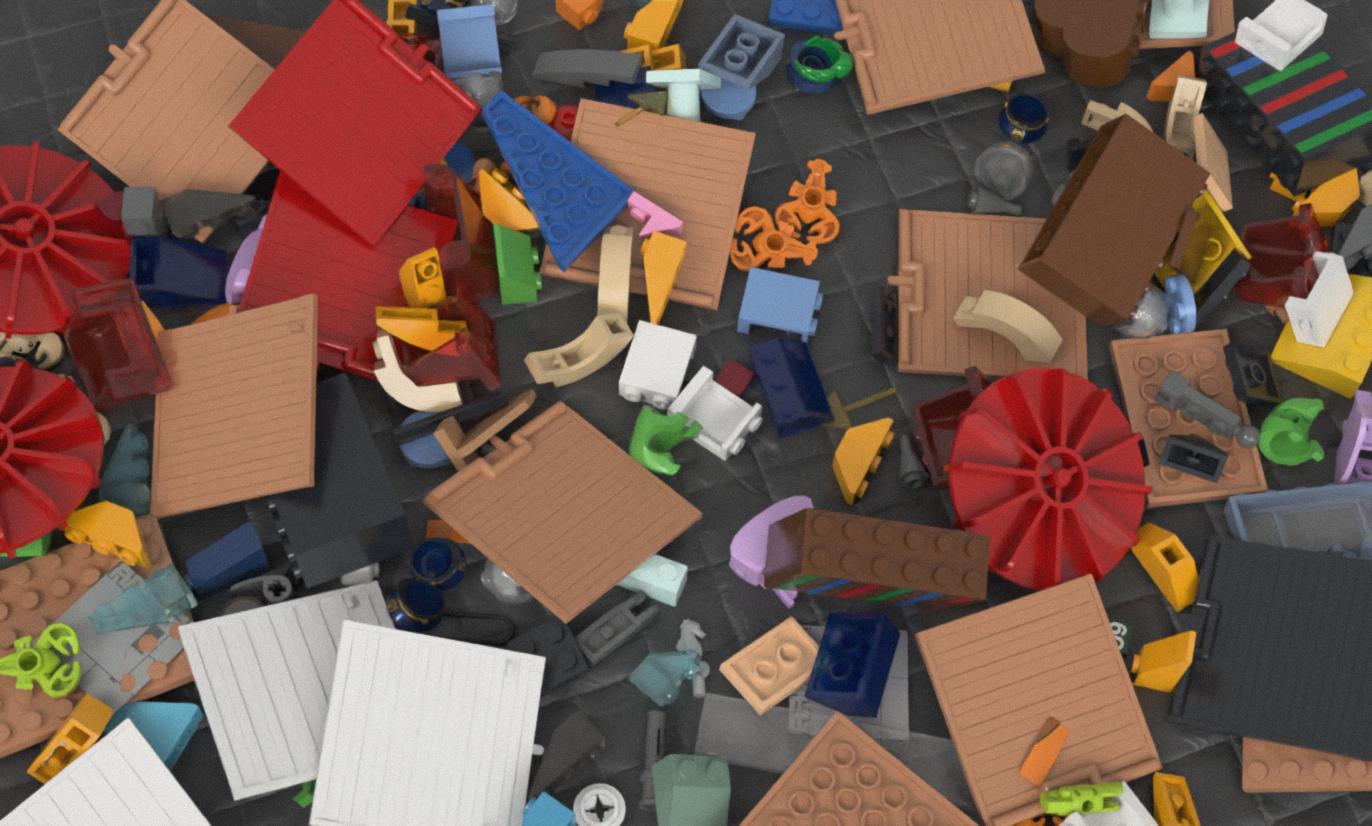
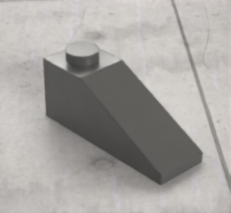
[121,187,171,240]

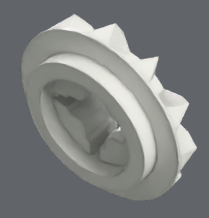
[573,783,626,826]

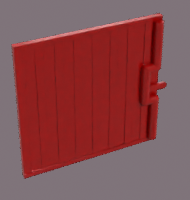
[227,0,482,247]
[238,171,458,382]

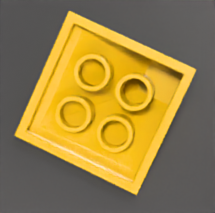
[1154,189,1252,295]

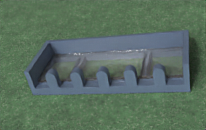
[1223,480,1372,560]

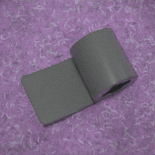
[230,575,295,605]

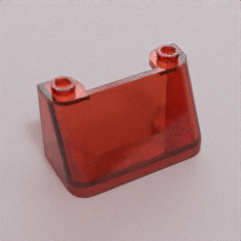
[424,164,499,303]

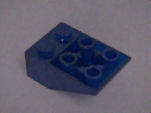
[129,237,227,307]

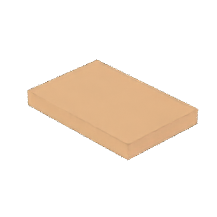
[1193,113,1233,212]
[719,616,833,716]

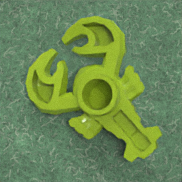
[0,622,82,698]

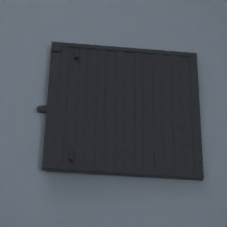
[1167,535,1372,762]

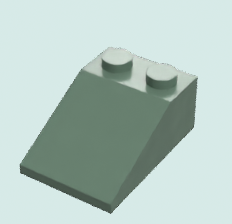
[651,754,731,826]

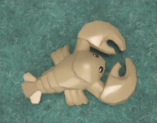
[0,332,64,370]

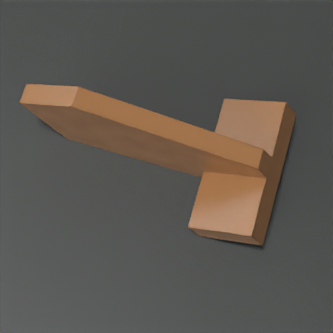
[433,389,537,472]

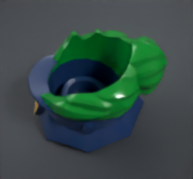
[785,35,853,93]

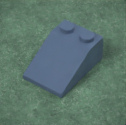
[698,14,785,89]

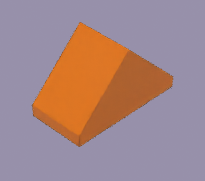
[1146,51,1195,102]

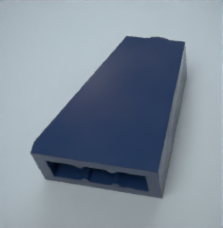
[183,521,271,600]

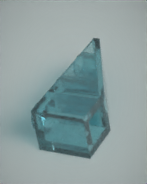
[99,423,151,518]
[87,563,198,634]

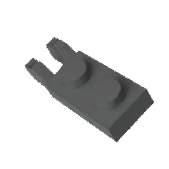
[576,591,659,667]

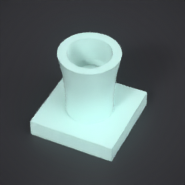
[1149,0,1210,39]
[646,69,721,122]

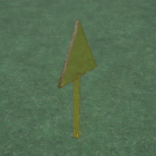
[615,91,668,127]
[802,388,896,429]

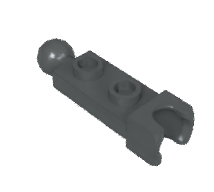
[1154,371,1260,449]

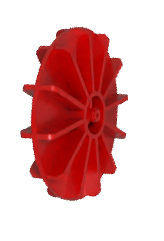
[0,141,133,339]
[0,360,105,559]
[943,368,1152,592]

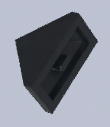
[1159,435,1228,484]

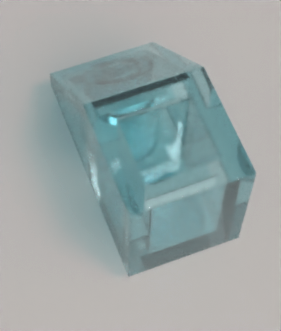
[628,650,702,707]

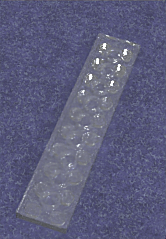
[694,693,978,812]

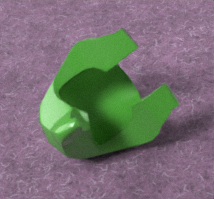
[1259,397,1324,466]
[629,405,704,475]

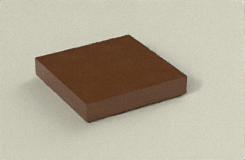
[1169,210,1213,284]

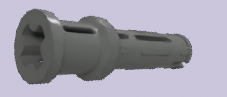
[638,711,667,812]

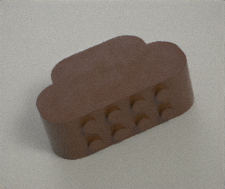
[1035,0,1151,88]

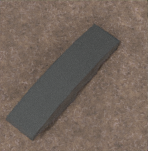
[532,49,643,88]

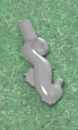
[675,619,710,698]

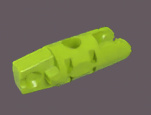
[1040,781,1123,816]

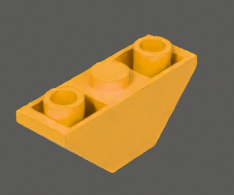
[479,168,540,232]
[1289,168,1360,227]
[399,247,451,321]
[832,417,895,506]
[65,501,151,568]
[1130,523,1198,613]

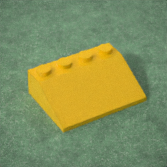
[1270,268,1372,399]

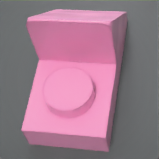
[627,191,684,243]

